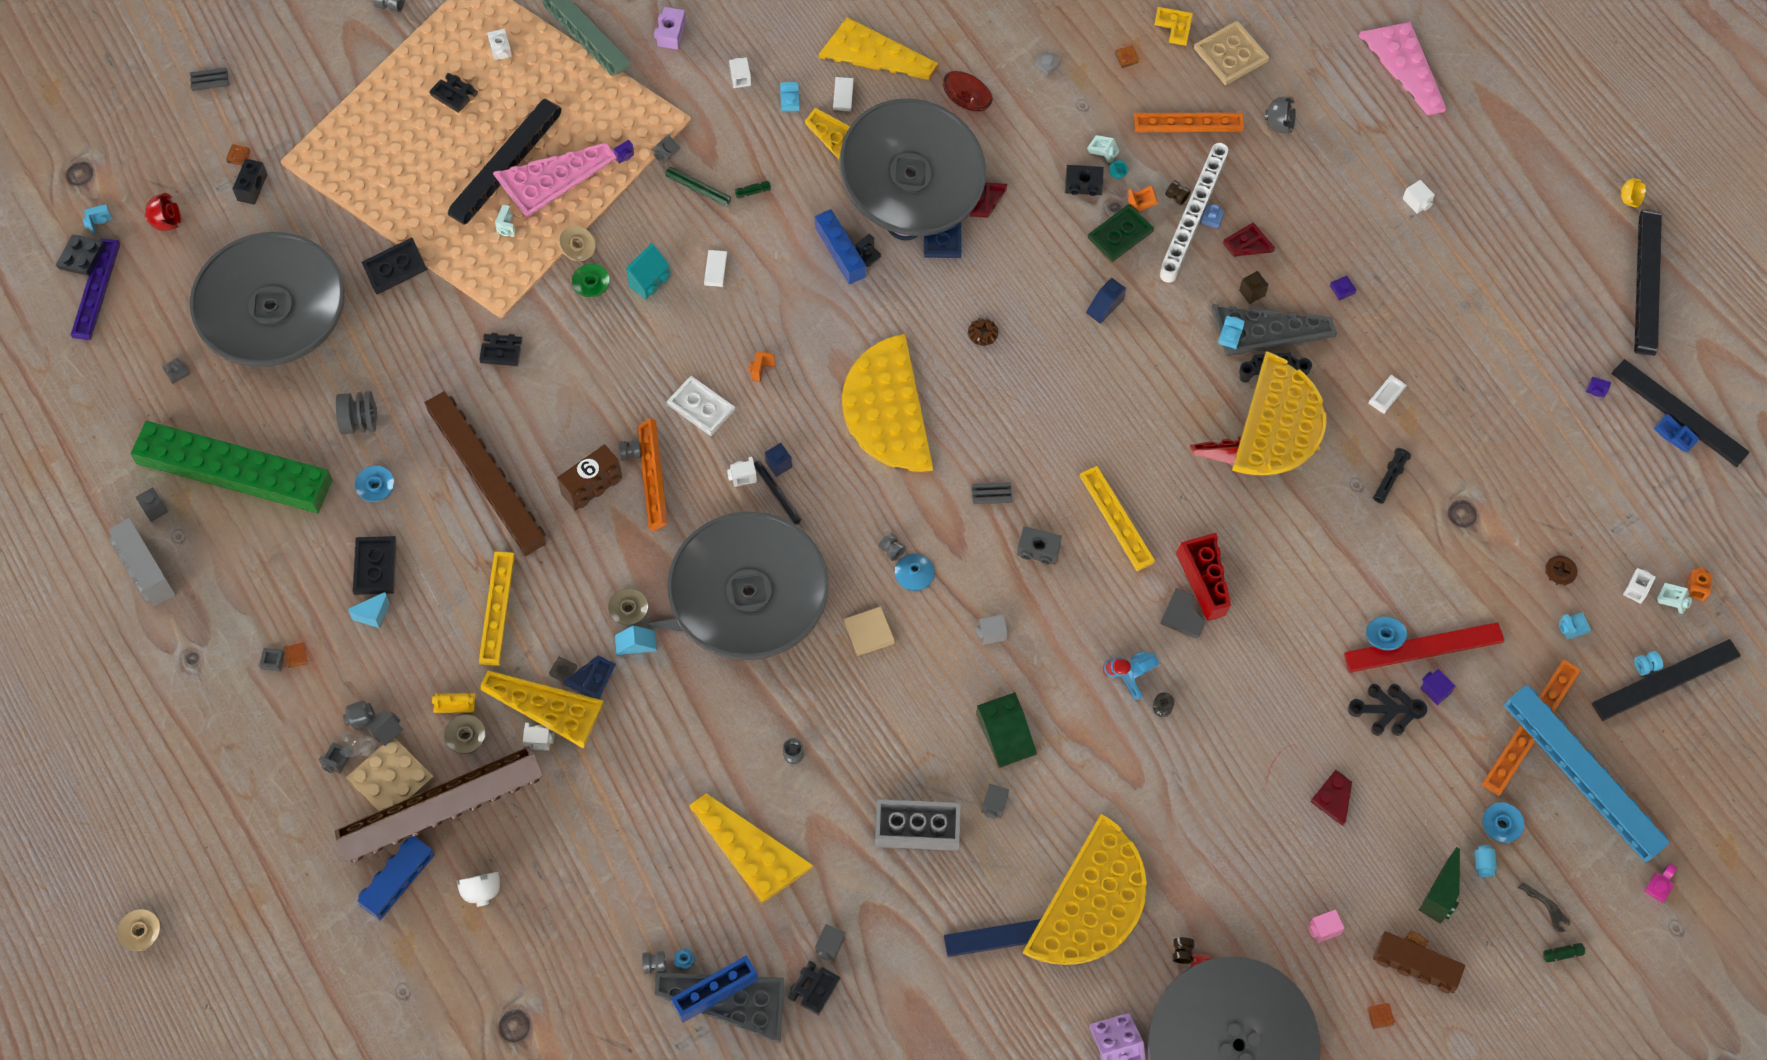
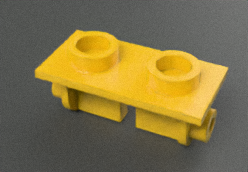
[432,693,476,713]

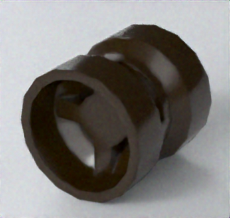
[1165,180,1191,206]
[1172,937,1195,964]

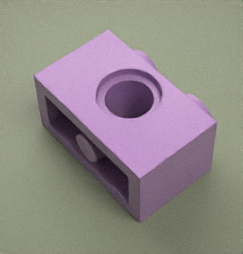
[654,7,686,50]

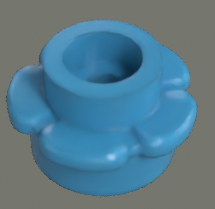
[674,949,695,970]

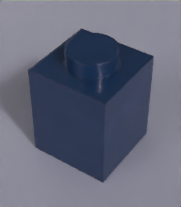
[765,443,792,477]

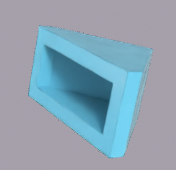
[348,592,390,628]
[615,625,657,655]

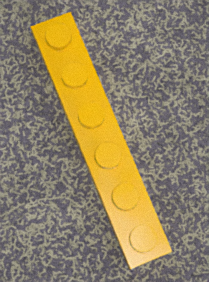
[1079,466,1155,571]
[479,552,515,666]

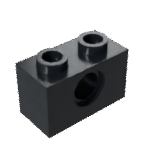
[232,158,268,205]
[1065,165,1104,196]

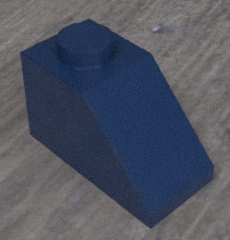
[1086,277,1126,324]

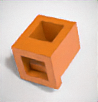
[1686,568,1713,601]

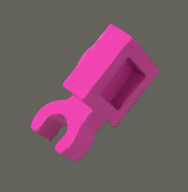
[1644,863,1677,903]

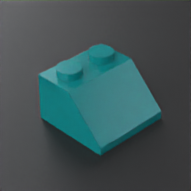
[626,243,671,299]

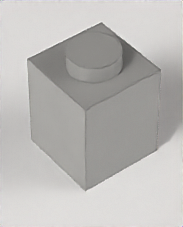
[976,615,1008,645]

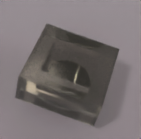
[549,656,577,682]

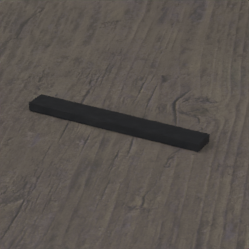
[1612,359,1750,467]
[1592,639,1741,721]

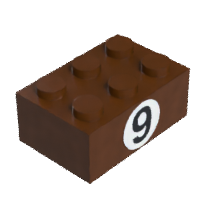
[557,444,622,511]

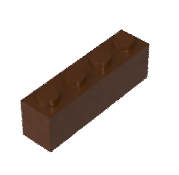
[1373,931,1466,993]

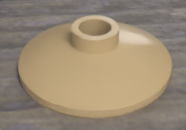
[559,226,595,261]
[117,909,161,951]

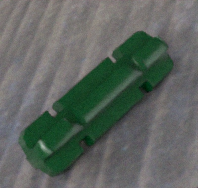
[735,181,771,198]
[1543,943,1585,963]

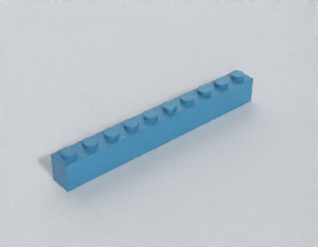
[1504,685,1670,863]

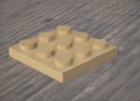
[1193,21,1270,86]
[346,737,435,811]

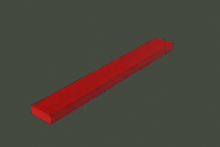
[1344,622,1504,673]

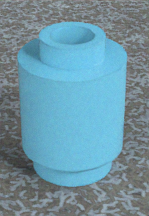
[1474,845,1497,877]

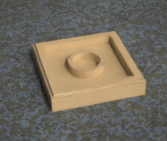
[843,607,895,656]

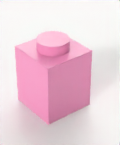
[1309,909,1345,943]

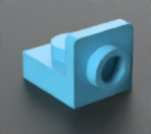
[780,81,799,111]
[83,204,112,234]
[1218,316,1245,349]
[1559,612,1591,640]

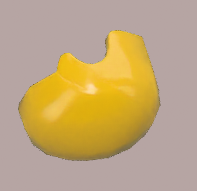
[1621,178,1646,208]

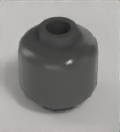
[343,700,375,730]

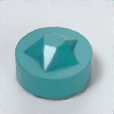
[1109,160,1128,179]

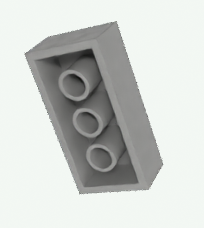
[108,518,175,607]
[875,799,960,851]

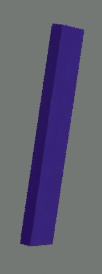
[71,238,120,340]

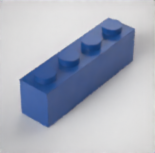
[815,209,866,285]
[357,836,435,921]
[671,955,758,1023]

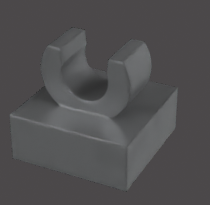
[162,357,190,384]

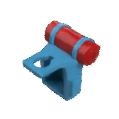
[1103,651,1160,700]

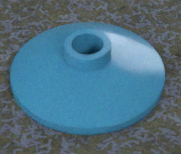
[355,466,394,502]
[895,554,934,591]
[1366,617,1407,650]
[1482,803,1524,843]

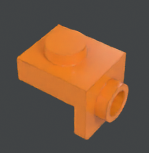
[1127,185,1159,212]
[749,352,775,382]

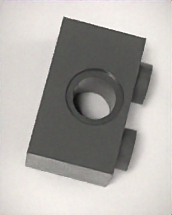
[1017,527,1062,565]

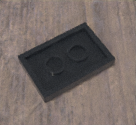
[362,237,428,295]
[353,536,397,595]

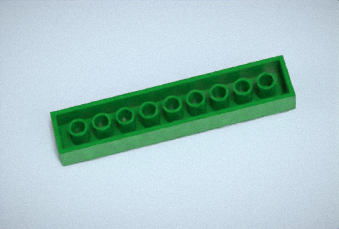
[130,420,332,514]

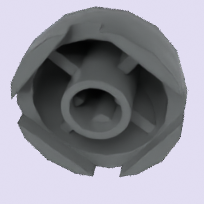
[1265,96,1296,133]

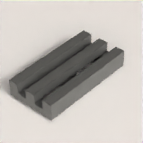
[190,68,229,91]
[972,482,1012,504]

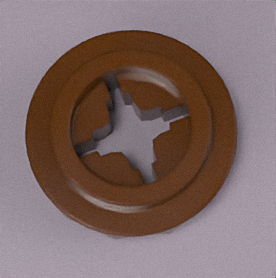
[968,318,998,346]
[1545,555,1578,586]

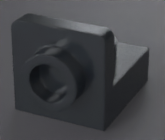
[855,233,881,267]

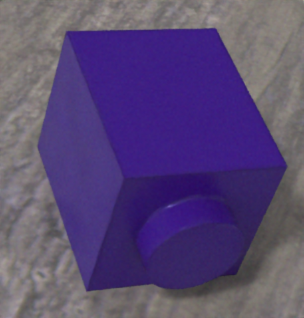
[1420,669,1456,706]

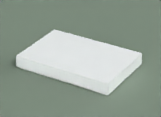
[666,376,736,436]

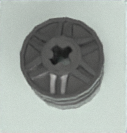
[336,391,377,435]

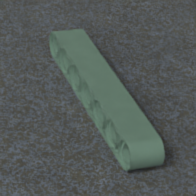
[542,0,630,76]

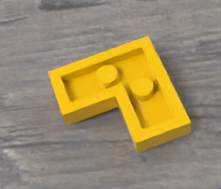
[1154,7,1193,46]

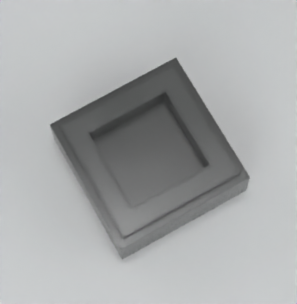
[259,648,285,672]

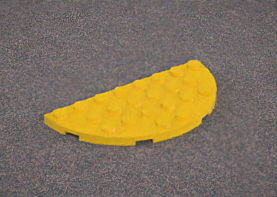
[842,334,933,472]
[1232,351,1326,475]
[1023,814,1147,965]

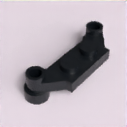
[1239,352,1312,383]

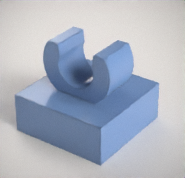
[1201,204,1224,229]

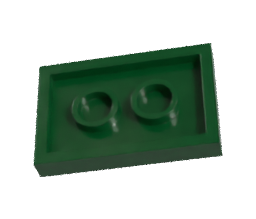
[1088,204,1154,262]

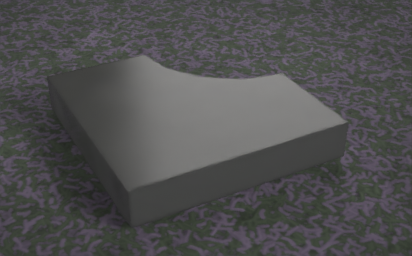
[1160,588,1206,639]

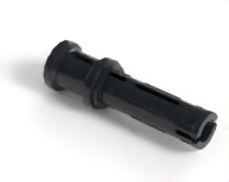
[1373,448,1411,504]

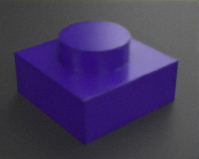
[614,140,634,164]
[1330,275,1356,301]
[1586,376,1611,397]

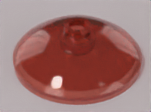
[942,71,993,112]

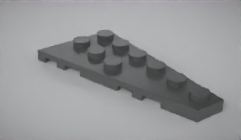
[1212,304,1337,356]
[654,972,785,1044]

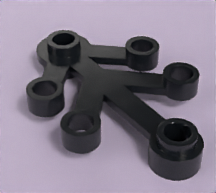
[1348,684,1427,736]

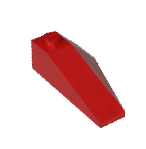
[1190,436,1242,465]

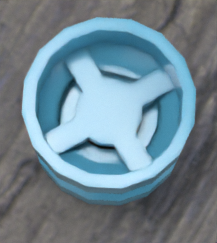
[1634,651,1663,676]

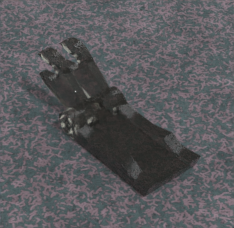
[1517,883,1571,933]

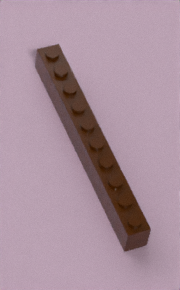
[424,391,546,556]

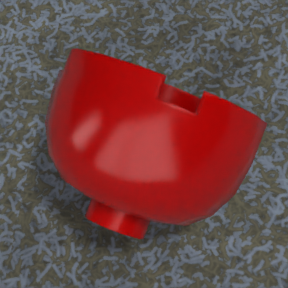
[145,193,181,231]

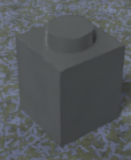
[135,487,168,522]
[365,709,403,746]
[981,783,1009,819]
[815,924,845,961]

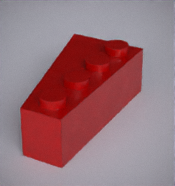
[1176,532,1231,621]

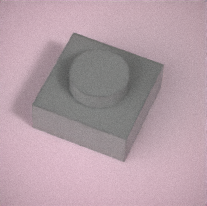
[1034,51,1060,76]

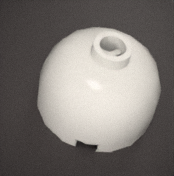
[457,872,500,907]

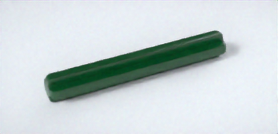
[666,167,731,206]

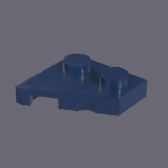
[563,655,616,699]

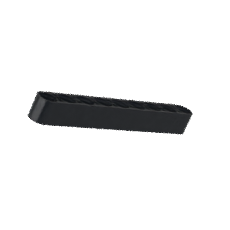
[448,98,562,225]
[1634,210,1662,356]

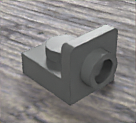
[651,134,680,163]

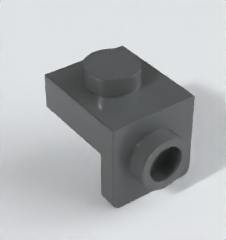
[319,742,352,774]

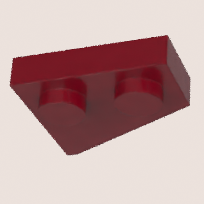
[970,182,1007,218]
[1223,222,1275,257]
[1310,770,1352,826]

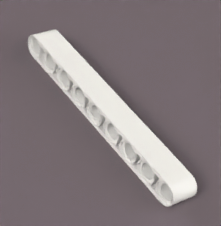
[1160,143,1228,283]

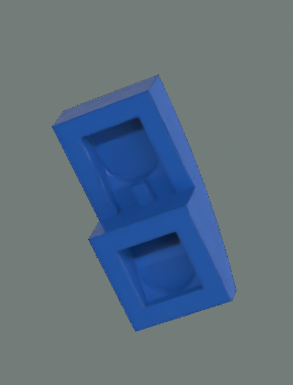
[1653,414,1699,453]

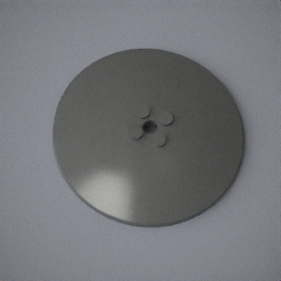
[839,98,986,236]
[190,232,345,367]
[668,512,829,660]
[1148,957,1320,1060]

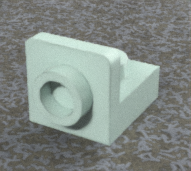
[1087,135,1119,163]
[495,204,516,237]
[1657,583,1692,614]

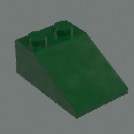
[976,692,1037,768]
[1418,847,1460,924]

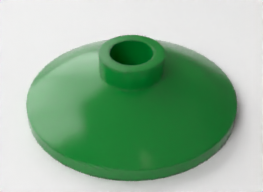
[572,264,610,297]

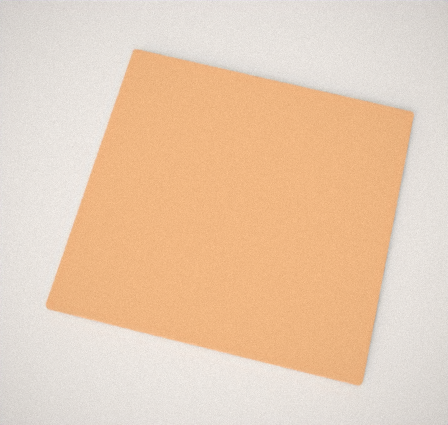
[281,0,691,318]

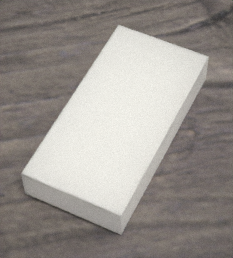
[833,77,853,112]
[704,250,727,287]
[1368,375,1407,414]

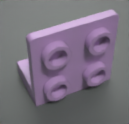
[1089,1013,1145,1060]

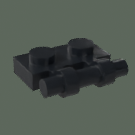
[429,73,478,113]
[479,332,523,366]
[787,961,841,1016]

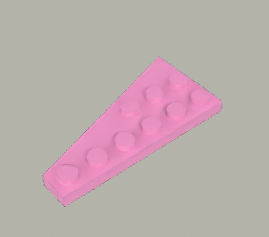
[1359,22,1446,115]
[493,143,617,218]

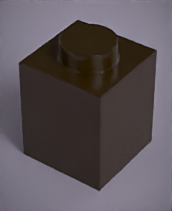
[1239,271,1268,304]

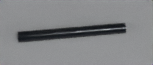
[754,460,801,524]

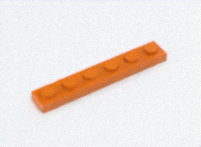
[1133,113,1244,132]
[637,418,668,531]

